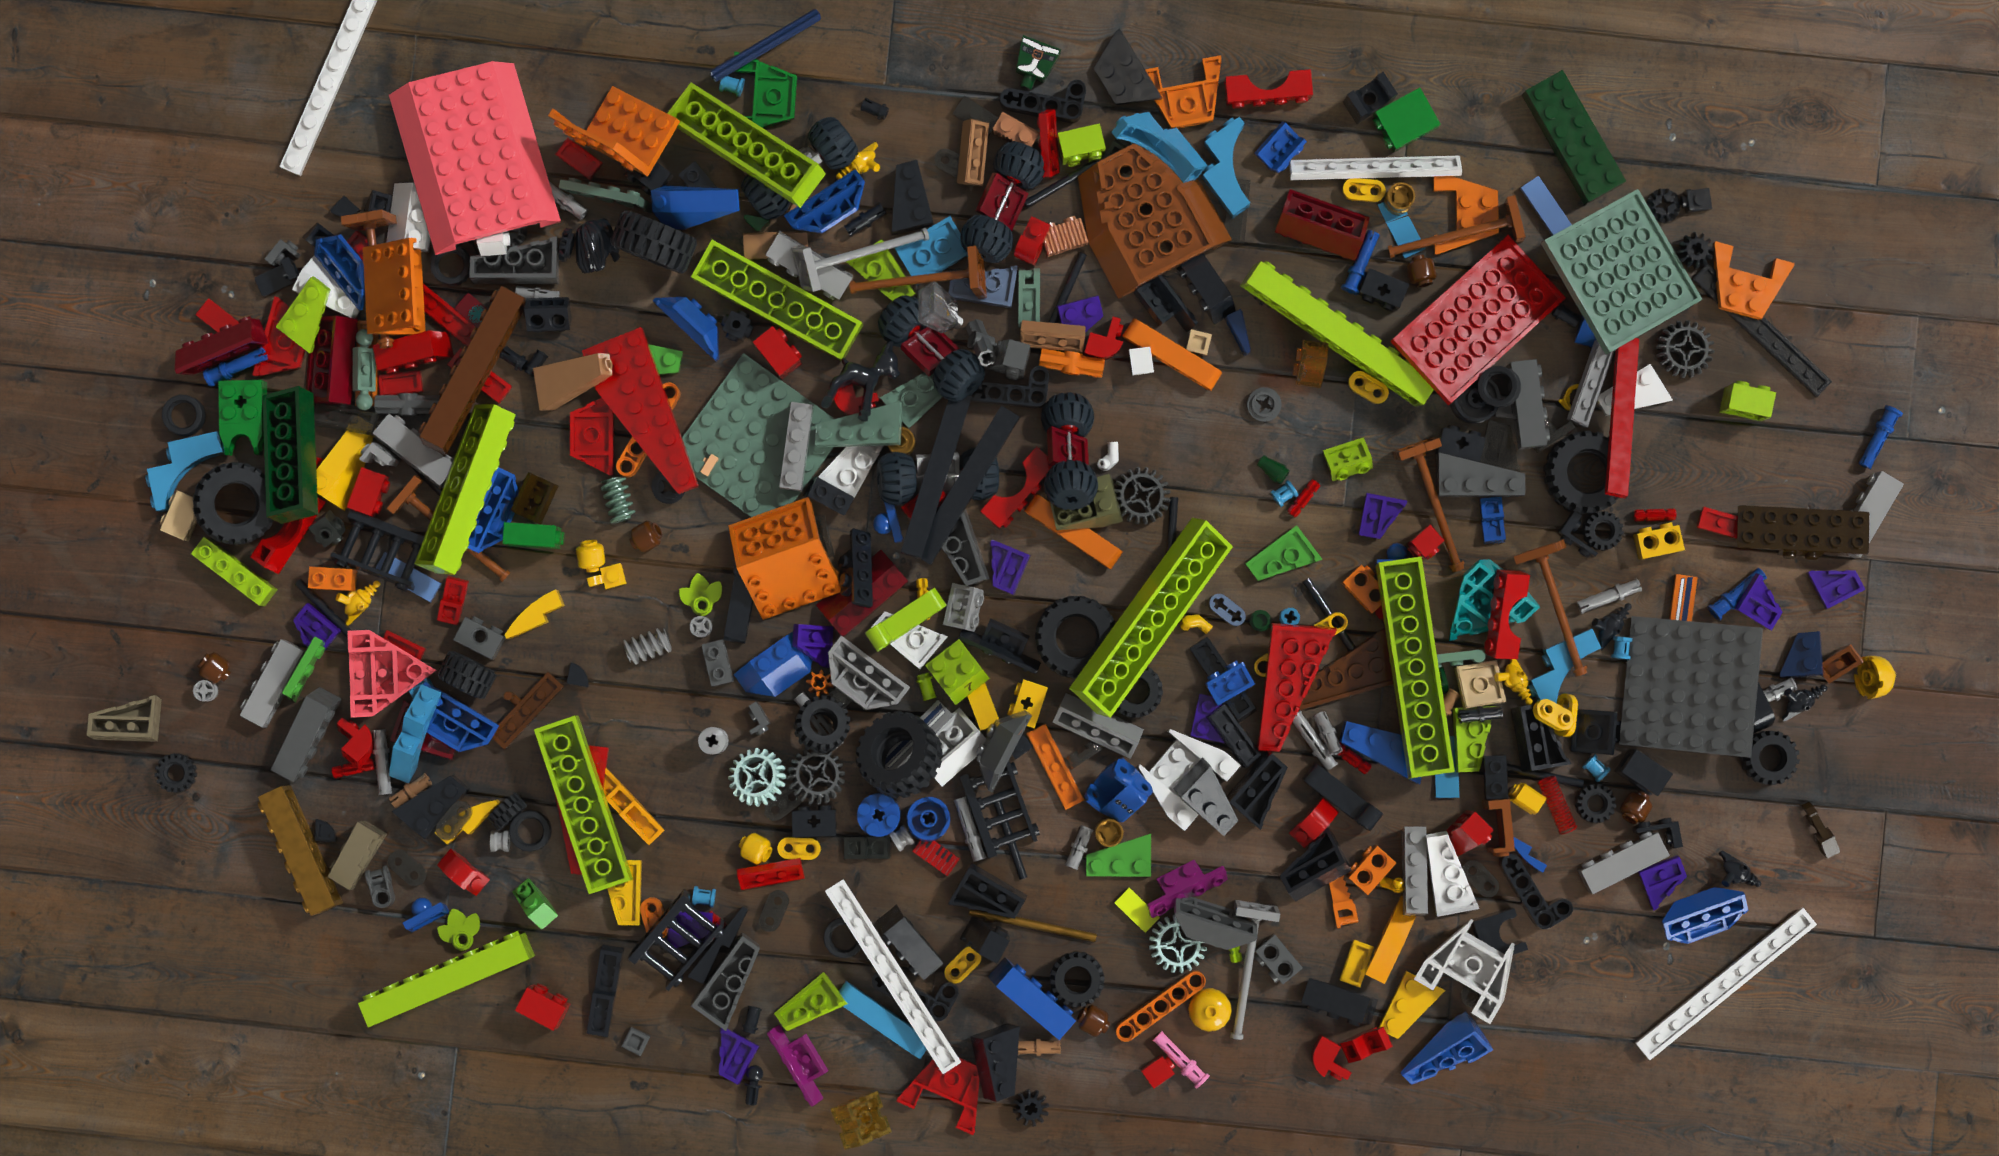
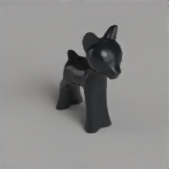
[821,341,900,422]

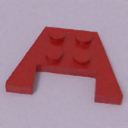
[896,1057,980,1135]

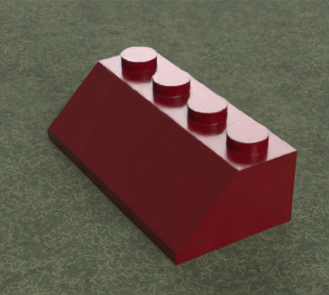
[1275,189,1370,261]
[175,316,269,375]
[306,316,358,405]
[816,550,909,637]

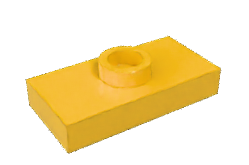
[1339,939,1374,988]

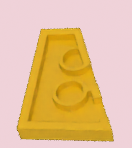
[607,860,642,925]
[1378,971,1446,1039]

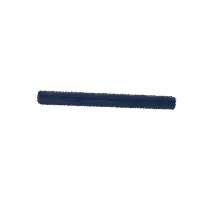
[710,9,821,82]

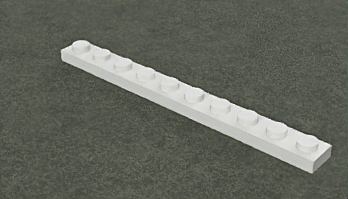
[280,0,377,176]
[825,879,961,1074]
[1635,907,1817,1060]

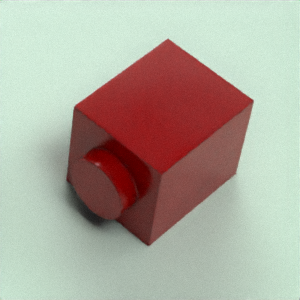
[1141,1054,1175,1089]

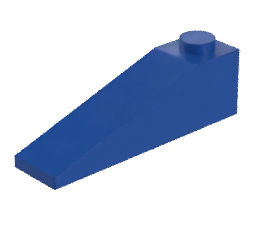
[651,186,740,230]
[1401,1012,1493,1085]

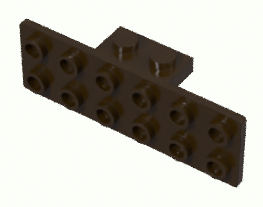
[1737,505,1870,560]

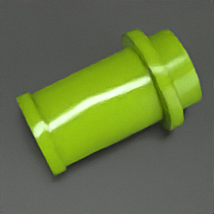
[916,672,936,701]

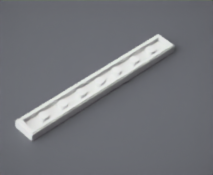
[1289,156,1462,180]

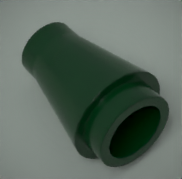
[1257,455,1290,484]

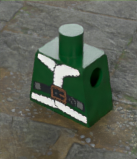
[1016,35,1061,91]

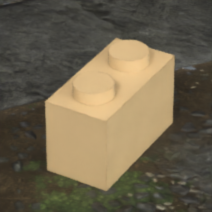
[160,491,197,541]

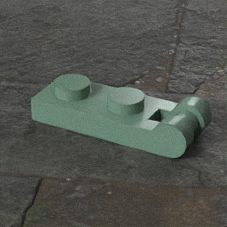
[1018,268,1040,328]
[1437,650,1485,667]

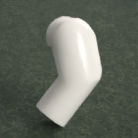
[1097,442,1119,471]

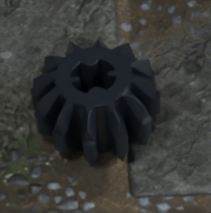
[1677,232,1714,269]
[1013,1089,1049,1127]

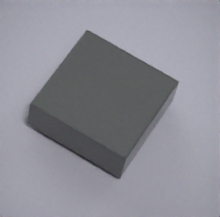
[621,1027,651,1056]

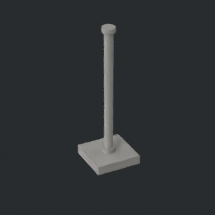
[791,228,929,292]
[1230,900,1280,1040]

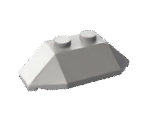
[828,636,910,710]

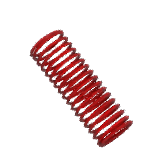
[1537,776,1577,835]

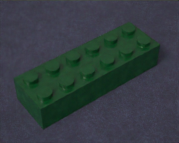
[1522,70,1626,206]
[262,386,318,524]

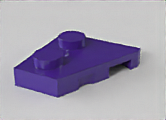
[991,540,1030,595]
[1638,855,1687,910]
[719,1028,759,1085]

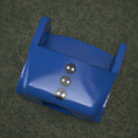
[1084,758,1153,822]

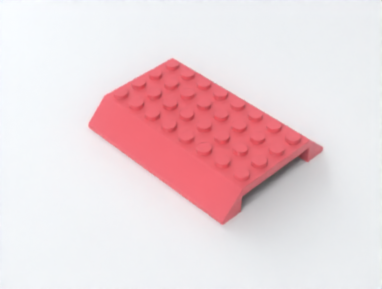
[389,61,561,255]

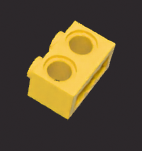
[1633,522,1685,560]

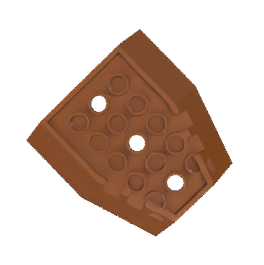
[1078,143,1232,299]

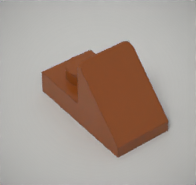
[1823,644,1864,684]

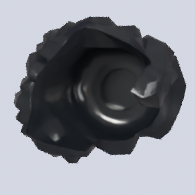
[575,218,620,274]

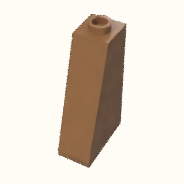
[533,353,613,411]

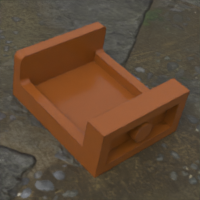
[1482,799,1515,857]

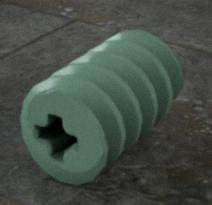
[600,477,635,524]

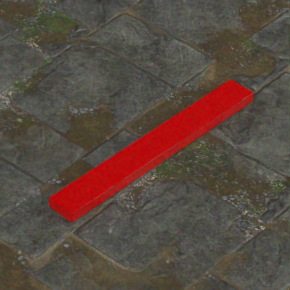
[347,231,477,347]
[1605,338,1639,499]

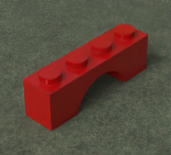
[1224,69,1313,109]
[980,446,1052,529]
[250,497,326,574]
[1485,570,1530,659]

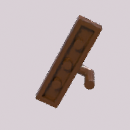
[493,672,564,750]

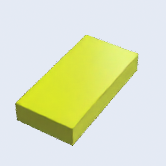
[1114,888,1160,933]

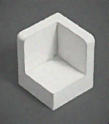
[1129,347,1154,376]

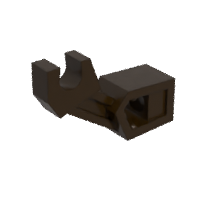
[1801,802,1840,859]

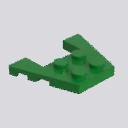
[734,51,797,128]

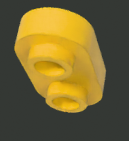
[1342,178,1386,203]
[1348,371,1389,404]
[1553,693,1578,737]
[1533,699,1574,731]
[777,837,821,860]
[944,946,981,984]

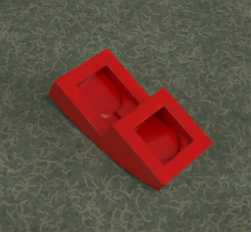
[437,576,469,625]

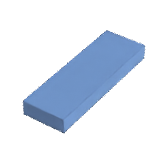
[1520,176,1572,236]
[376,552,442,602]

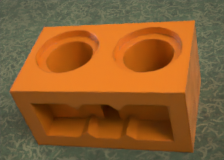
[1341,564,1382,614]
[308,566,357,591]
[1347,845,1396,895]

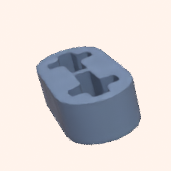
[1209,594,1246,626]

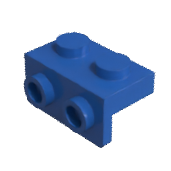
[1254,121,1307,173]
[1205,660,1255,706]

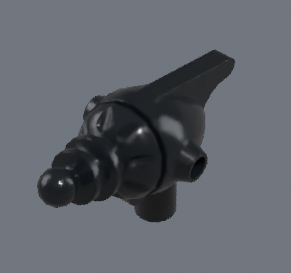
[1592,603,1632,651]
[1782,684,1827,722]
[1719,850,1761,887]

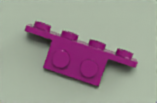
[1147,860,1228,918]
[767,1025,829,1107]

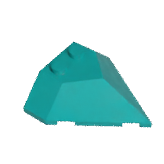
[1449,559,1540,641]

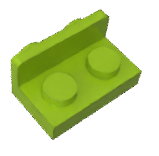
[1323,437,1373,481]

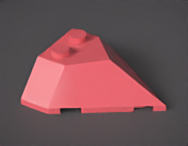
[348,630,437,717]

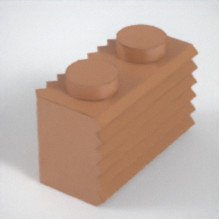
[993,112,1040,148]
[1043,216,1089,257]

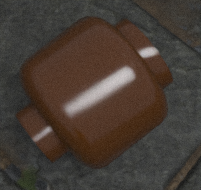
[1407,255,1437,288]
[629,521,663,552]
[197,652,231,684]
[1620,791,1653,824]
[1077,1005,1110,1037]

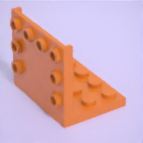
[548,86,680,177]
[363,238,425,336]
[728,497,841,620]

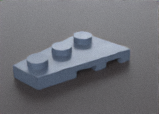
[948,265,1018,308]

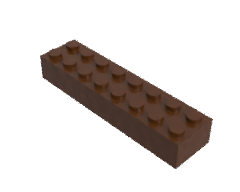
[418,286,525,456]

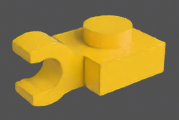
[587,563,627,589]

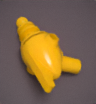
[836,142,880,180]
[335,580,380,626]
[1494,659,1533,705]

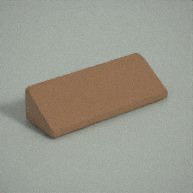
[957,119,989,186]
[743,231,809,259]
[1020,320,1086,352]

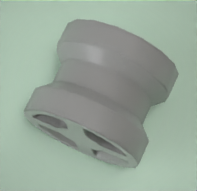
[690,616,712,638]
[193,680,218,702]
[889,825,915,852]
[490,830,510,852]

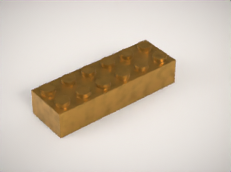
[258,785,343,916]

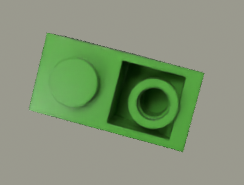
[512,878,558,929]

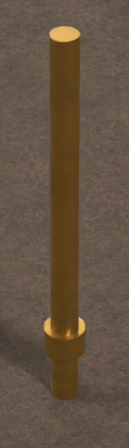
[969,909,1097,942]

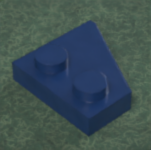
[1780,631,1823,678]

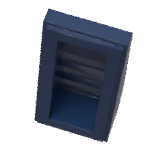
[1225,309,1250,356]

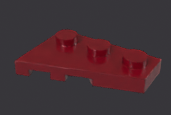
[390,700,456,760]

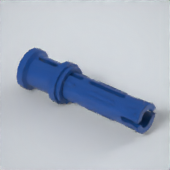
[1341,230,1380,295]
[203,347,268,387]
[1858,405,1903,470]
[1707,568,1767,621]

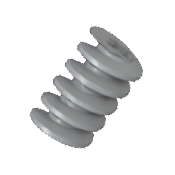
[623,628,671,664]
[698,727,729,755]

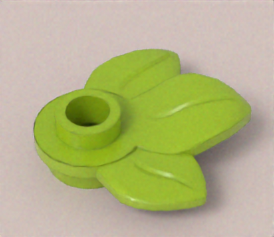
[679,573,722,616]
[437,909,480,951]

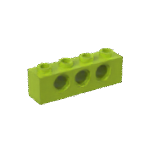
[191,537,278,607]

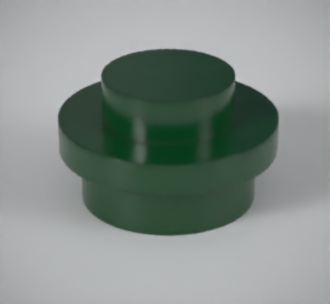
[1250,610,1271,631]

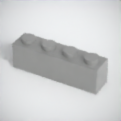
[766,231,853,300]
[779,402,814,492]
[372,414,454,489]
[1846,471,1904,559]
[240,639,306,728]
[1053,693,1144,759]
[1401,827,1428,916]
[1577,831,1670,894]

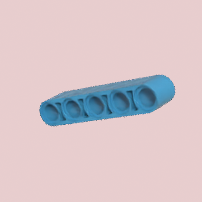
[839,981,927,1059]

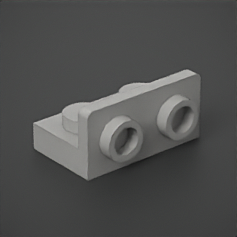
[359,442,401,467]
[943,583,984,632]

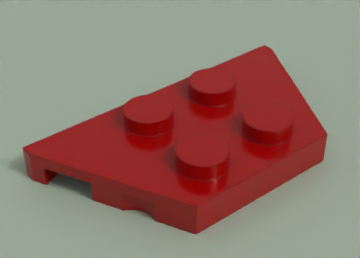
[253,296,306,377]
[570,398,614,476]

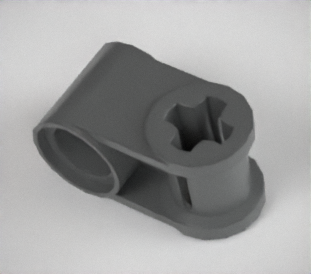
[365,865,395,908]

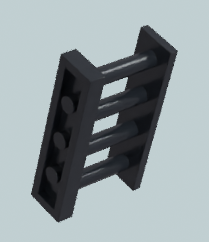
[330,509,424,591]
[960,761,1040,858]
[628,889,725,991]

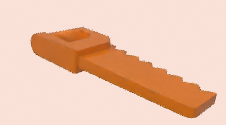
[1329,875,1358,929]

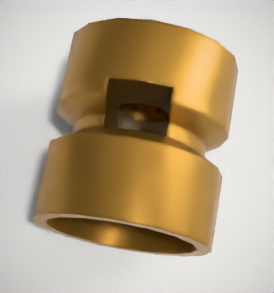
[1384,182,1415,215]
[888,427,915,455]
[1095,818,1124,847]

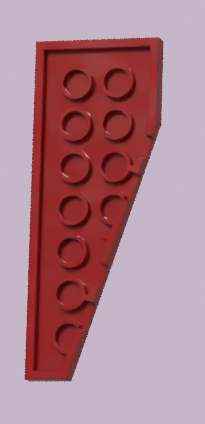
[582,327,699,494]

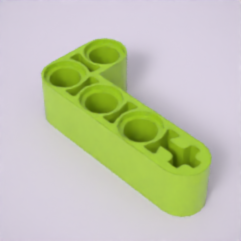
[865,588,947,652]

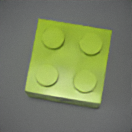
[1057,123,1106,167]
[1720,381,1776,421]
[925,639,990,705]

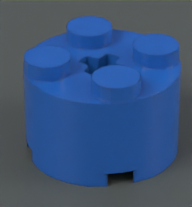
[857,793,901,837]
[906,797,950,842]

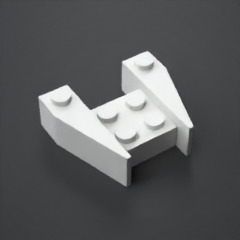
[1137,729,1241,831]
[1414,919,1515,1024]

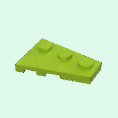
[276,276,331,354]
[1453,706,1494,772]
[774,972,848,1031]

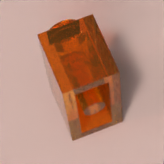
[1292,340,1328,388]

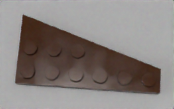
[1299,628,1394,710]

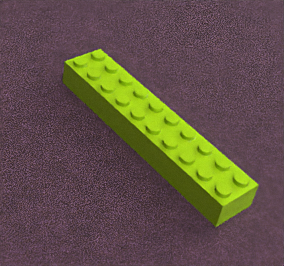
[1240,261,1434,406]
[1069,518,1233,718]
[1376,557,1455,779]

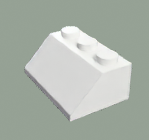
[387,183,431,253]
[292,255,359,319]
[935,708,986,786]

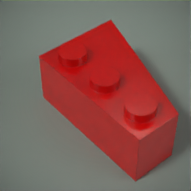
[372,330,454,374]
[1446,810,1494,857]

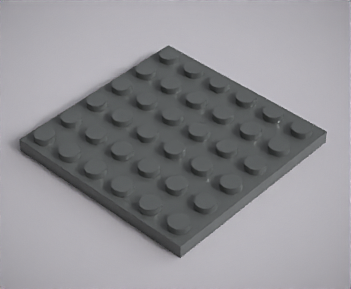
[1619,616,1763,758]

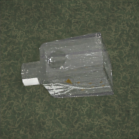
[918,281,963,333]

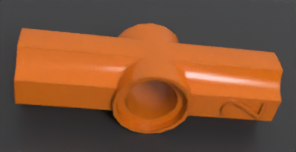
[1039,349,1105,378]

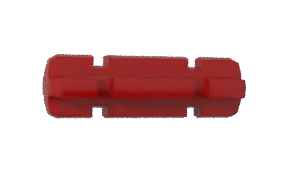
[1287,479,1320,517]
[1633,509,1677,521]
[1337,743,1372,774]
[332,759,375,778]

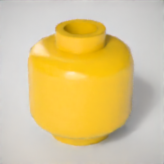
[576,540,605,572]
[739,833,772,865]

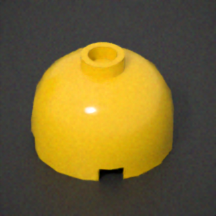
[1854,656,1896,699]
[1188,988,1232,1032]

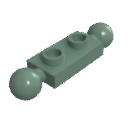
[353,329,376,410]

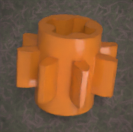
[806,670,834,698]

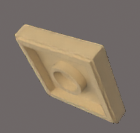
[1454,660,1506,710]

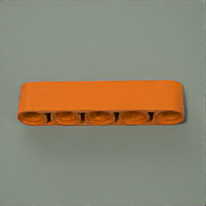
[1122,318,1222,391]
[616,382,681,478]
[1024,494,1123,570]
[1115,970,1206,1042]

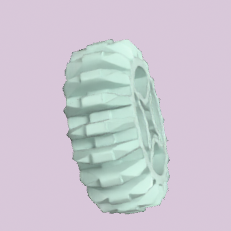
[728,748,787,807]
[1149,915,1207,973]

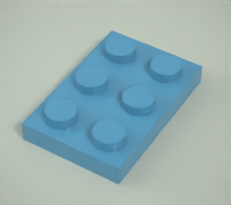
[895,216,968,286]

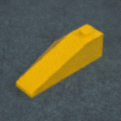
[316,416,376,511]

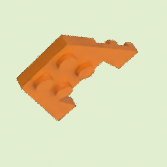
[1145,55,1222,129]
[1433,176,1499,255]
[1712,241,1795,320]

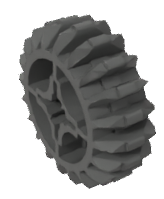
[1656,320,1715,378]
[1115,467,1171,525]
[787,749,845,805]

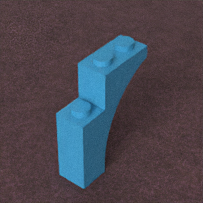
[1111,112,1208,183]
[1202,116,1250,219]
[145,431,225,512]
[1527,629,1601,713]
[389,684,442,784]

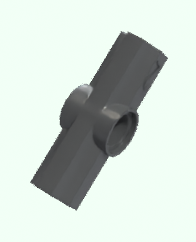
[966,319,997,367]
[374,393,441,416]

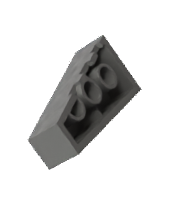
[470,236,560,284]
[984,339,1031,381]
[1506,359,1550,450]
[1435,453,1525,497]
[935,504,989,586]
[271,687,342,782]
[691,932,760,1031]

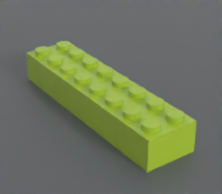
[667,82,826,208]
[691,240,863,362]
[414,404,516,575]
[534,715,633,894]
[358,931,535,1027]

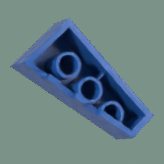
[1339,721,1422,785]
[988,957,1076,1040]

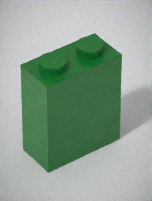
[1372,88,1441,153]
[503,522,565,549]

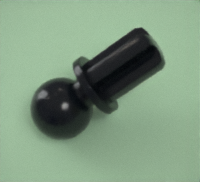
[745,1065,763,1106]

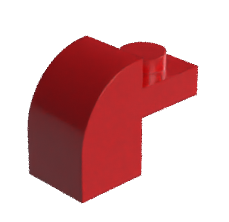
[1014,216,1051,266]
[1084,317,1123,359]
[834,383,880,415]
[337,717,373,769]
[1289,797,1339,848]
[437,848,490,896]
[1340,1027,1393,1063]
[1311,1034,1352,1081]

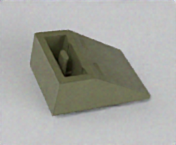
[1050,474,1123,530]

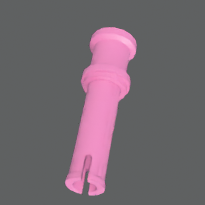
[1152,1031,1210,1089]

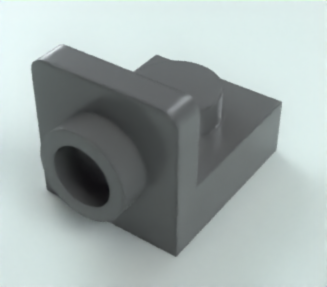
[265,239,301,267]
[748,701,771,736]

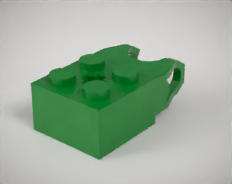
[218,380,267,456]

